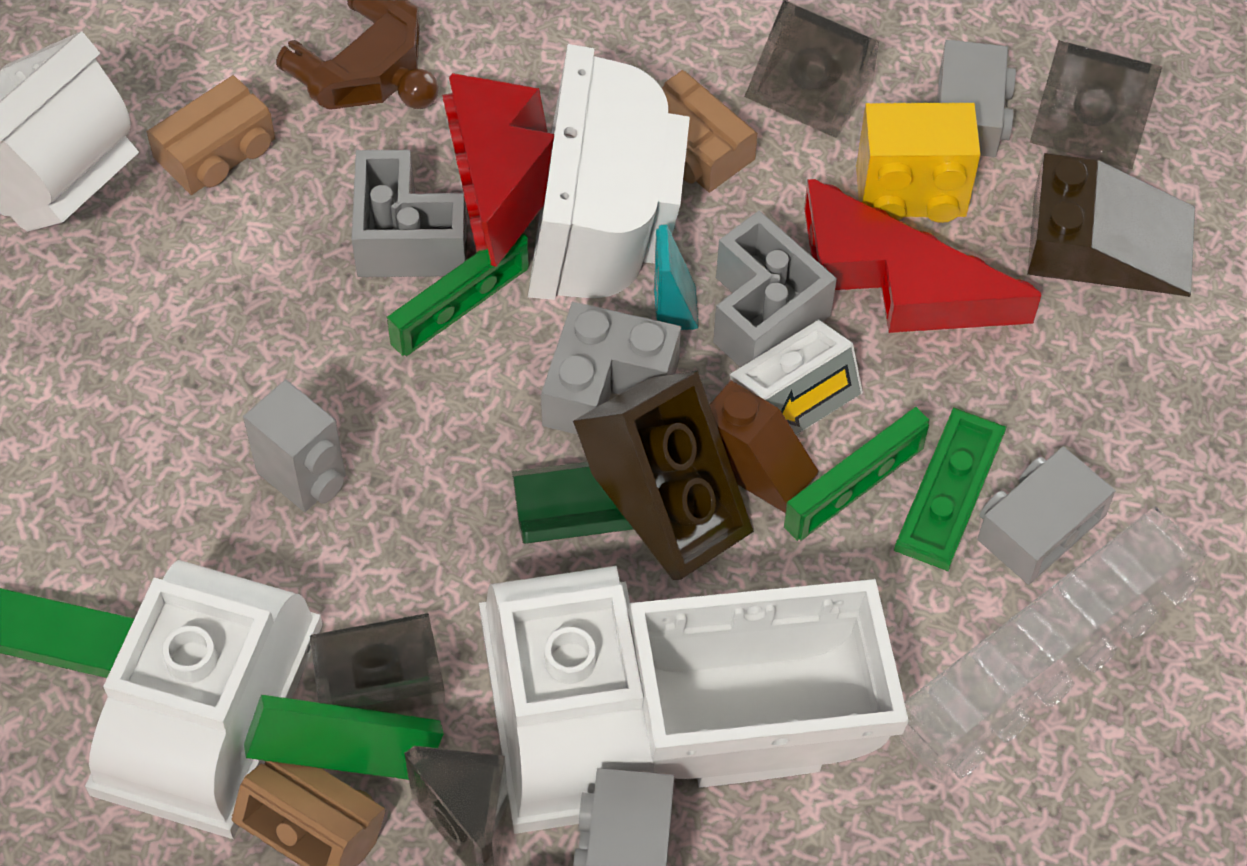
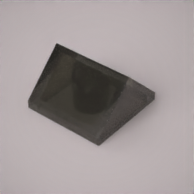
[744,0,879,138]
[1030,40,1163,169]
[310,613,445,714]
[404,746,509,866]

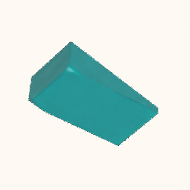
[654,225,699,330]

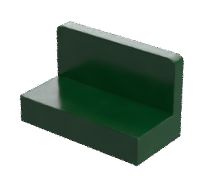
[512,462,634,544]

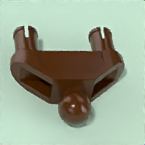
[276,0,439,110]

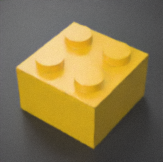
[856,103,980,223]

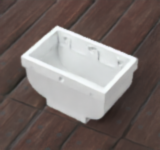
[0,31,139,232]
[528,44,690,300]
[85,560,323,839]
[479,566,656,834]
[628,579,909,788]

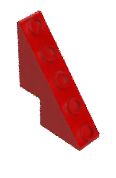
[442,73,554,267]
[804,179,1041,333]

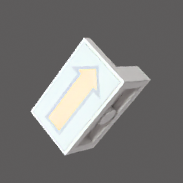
[730,320,863,435]

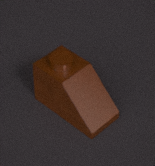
[709,380,819,513]

